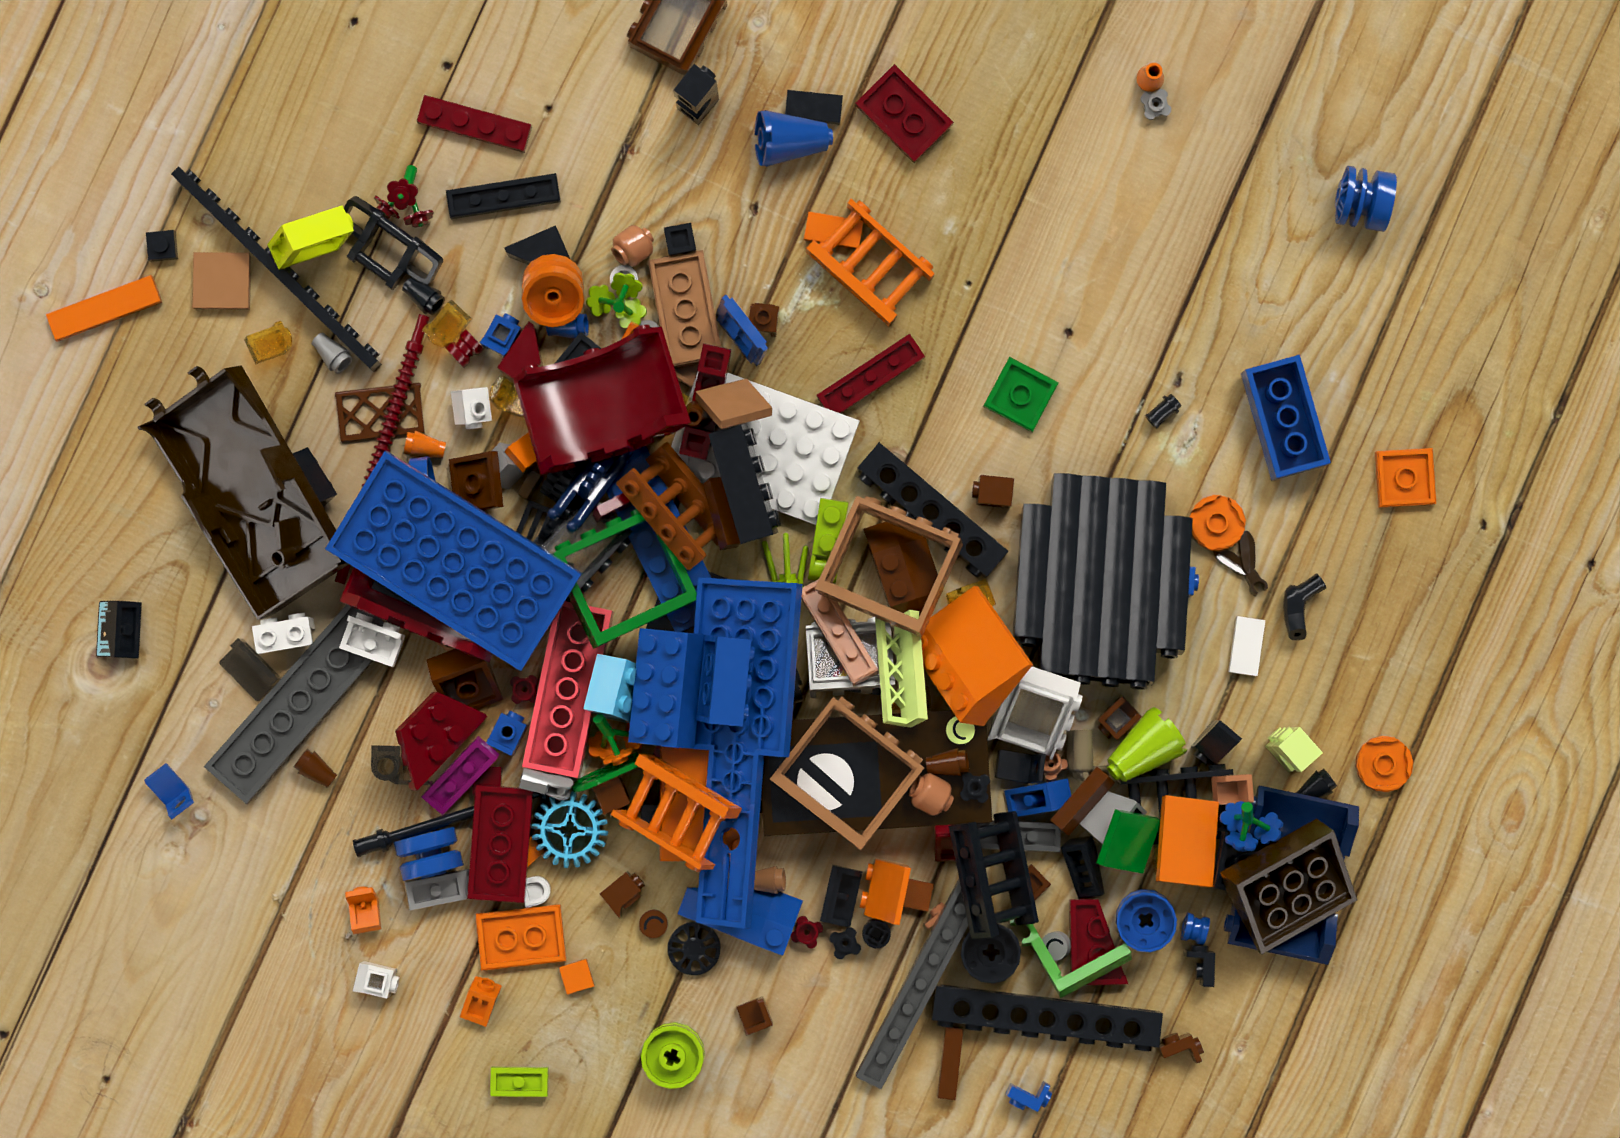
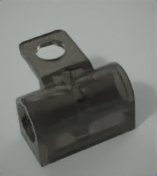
[371,745,433,785]

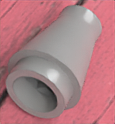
[311,333,352,373]

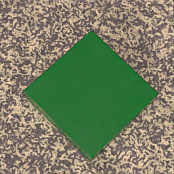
[983,356,1059,432]
[1096,809,1160,874]

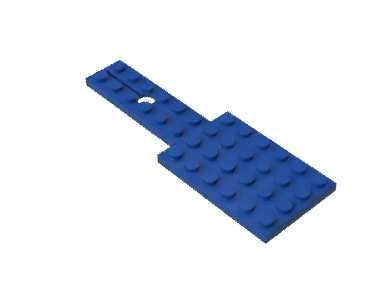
[689,577,803,929]

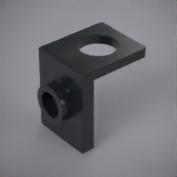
[995,750,1046,784]

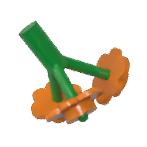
[588,714,642,766]

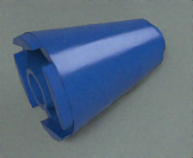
[755,110,833,167]

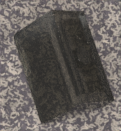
[219,638,281,701]

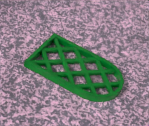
[572,752,639,792]

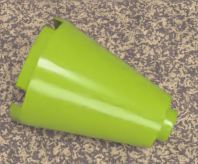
[1107,707,1187,782]

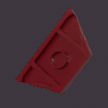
[395,692,488,791]

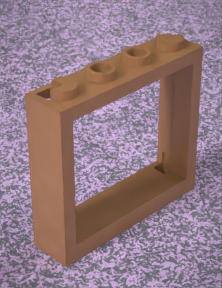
[815,496,963,637]
[770,696,924,850]

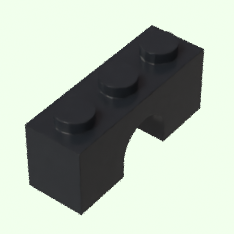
[673,64,719,125]

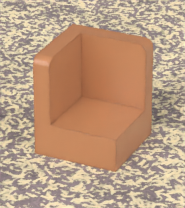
[1211,774,1254,805]

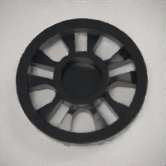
[668,922,721,975]

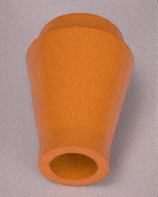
[1136,63,1164,92]
[403,431,446,459]

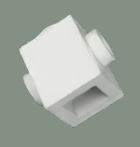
[451,387,492,429]

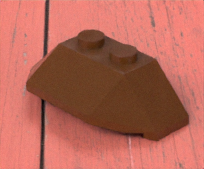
[863,522,943,616]

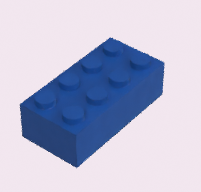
[1241,355,1331,481]
[628,628,704,749]

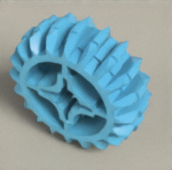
[532,791,608,868]

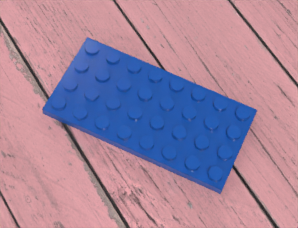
[325,451,582,671]

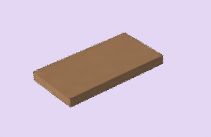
[648,250,721,368]

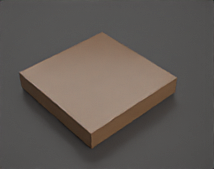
[192,252,251,310]
[695,378,772,429]

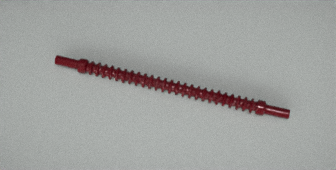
[334,314,430,585]

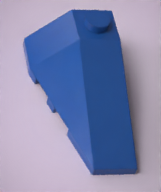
[678,887,803,956]

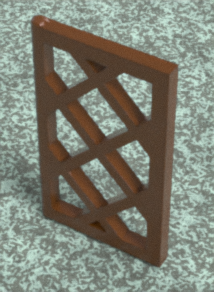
[335,382,425,442]

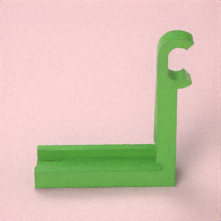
[1010,919,1132,999]

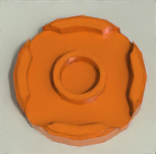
[1190,495,1246,551]
[1355,736,1413,792]

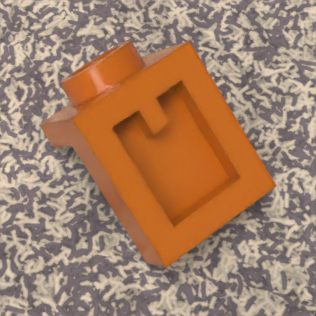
[460,976,502,1027]

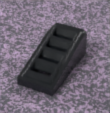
[1060,836,1105,899]

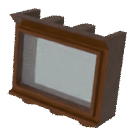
[627,0,727,76]

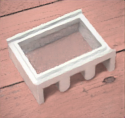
[806,617,895,699]
[987,667,1083,760]

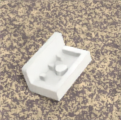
[339,612,405,667]
[252,613,315,654]

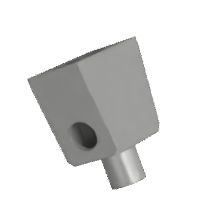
[1080,791,1147,845]

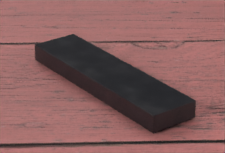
[446,173,561,219]

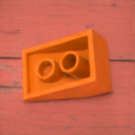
[859,858,911,925]

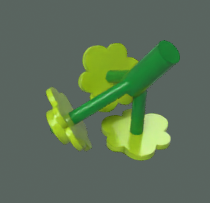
[586,273,647,329]

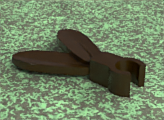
[1213,531,1268,597]

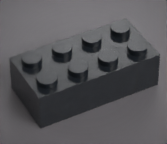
[708,424,781,544]

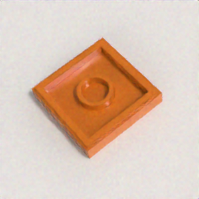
[1375,448,1436,508]

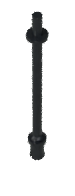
[353,776,571,857]

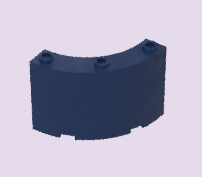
[1224,785,1359,965]

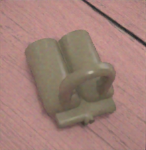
[1066,730,1109,781]

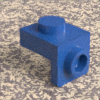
[1006,1081,1052,1112]

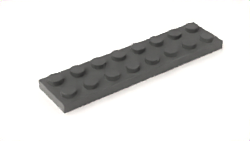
[204,604,384,804]

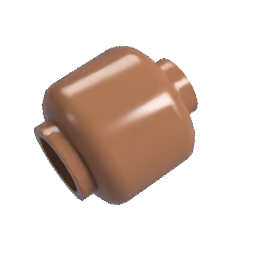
[611,225,654,267]
[909,773,954,816]

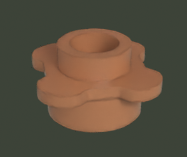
[1036,752,1068,781]

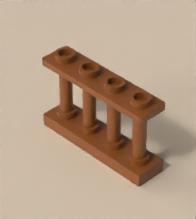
[616,442,719,570]

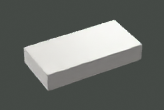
[1228,616,1265,676]

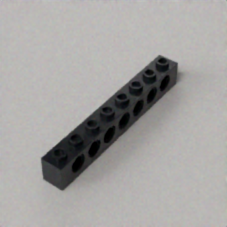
[931,984,1163,1052]

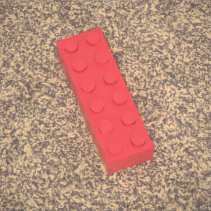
[522,601,614,778]

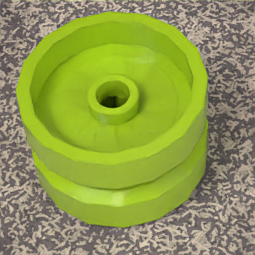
[641,1022,705,1089]

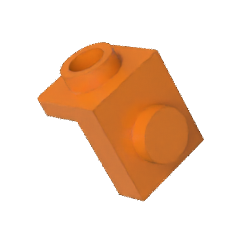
[345,886,382,934]

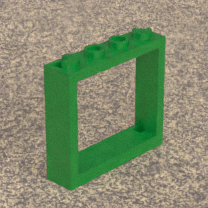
[553,509,697,649]

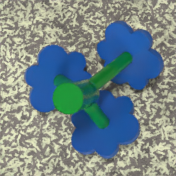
[1220,801,1283,852]

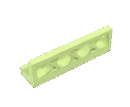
[875,610,928,728]

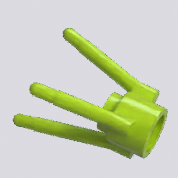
[762,533,808,588]

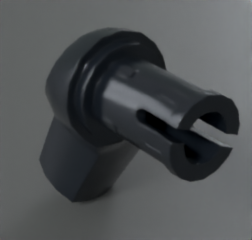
[1283,573,1326,640]

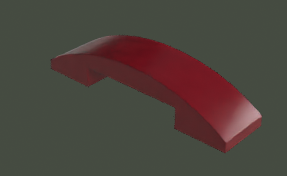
[679,343,731,460]

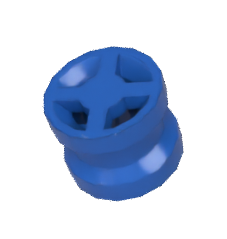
[1180,912,1210,945]

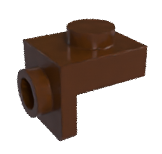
[1158,1033,1204,1063]

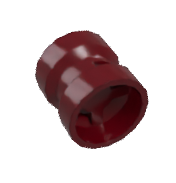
[445,329,484,368]

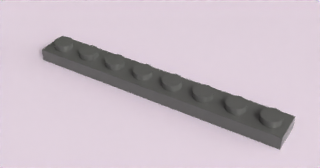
[856,879,968,1089]

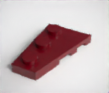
[1069,899,1128,985]

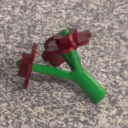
[374,165,434,228]

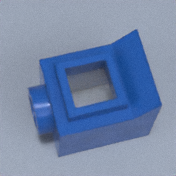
[479,313,522,358]

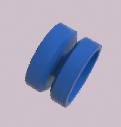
[393,827,464,881]

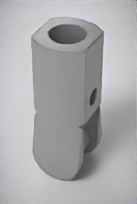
[519,768,573,800]

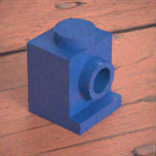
[486,710,529,756]

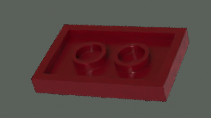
[855,64,954,163]

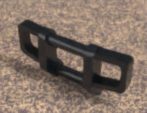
[344,196,443,290]

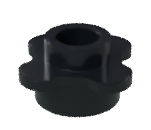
[960,772,990,803]
[829,927,861,959]

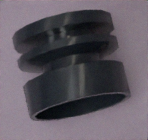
[961,924,1021,983]

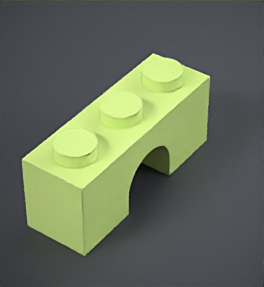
[1265,727,1323,772]

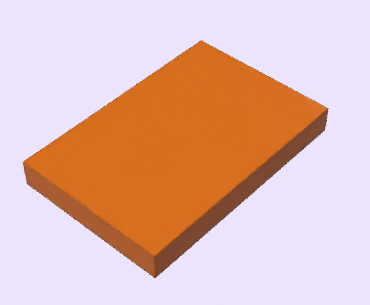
[1156,795,1219,888]
[476,904,567,971]

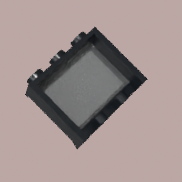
[533,494,633,595]

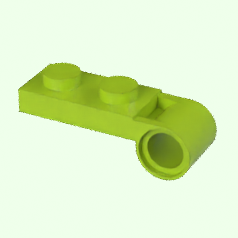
[808,498,848,584]

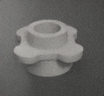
[1141,89,1171,120]

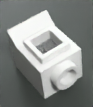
[353,961,400,999]

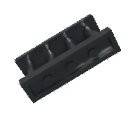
[1118,764,1239,845]
[948,811,1039,939]

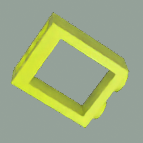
[267,205,354,270]

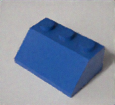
[696,635,754,727]

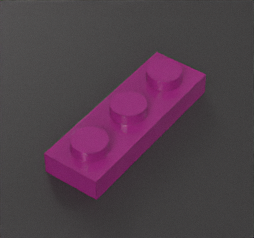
[421,736,499,815]

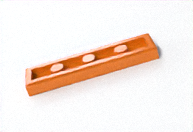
[46,275,162,342]

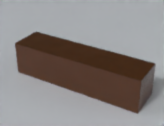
[703,477,741,550]
[1050,767,1115,836]
[937,1026,964,1100]

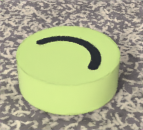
[946,716,975,744]

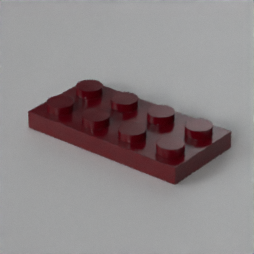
[467,784,533,903]

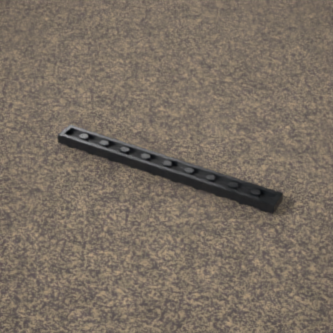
[171,166,382,372]

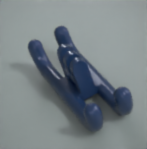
[547,451,633,534]

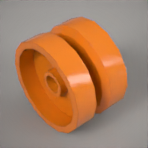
[522,254,584,327]

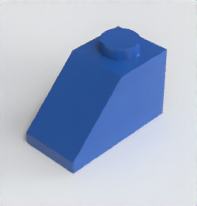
[1004,778,1071,817]

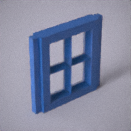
[716,295,768,367]

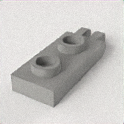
[404,869,469,910]

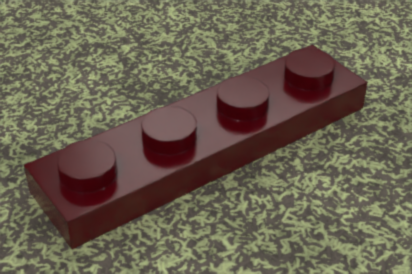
[417,95,532,153]
[816,334,925,414]

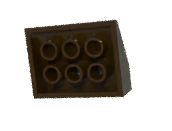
[1220,818,1357,955]

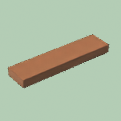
[801,579,878,686]

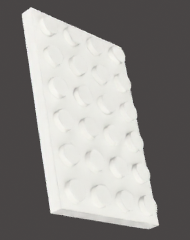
[671,373,860,525]

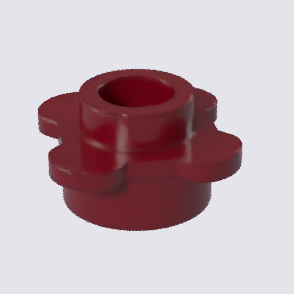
[510,675,538,704]
[791,916,823,949]

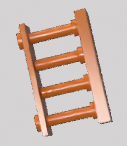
[806,199,935,327]
[611,754,742,872]

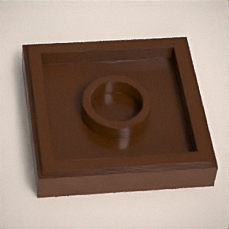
[449,451,504,511]

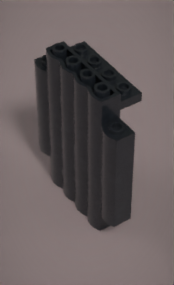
[1013,473,1193,690]

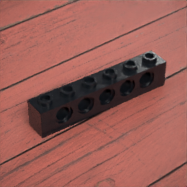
[857,442,1008,578]

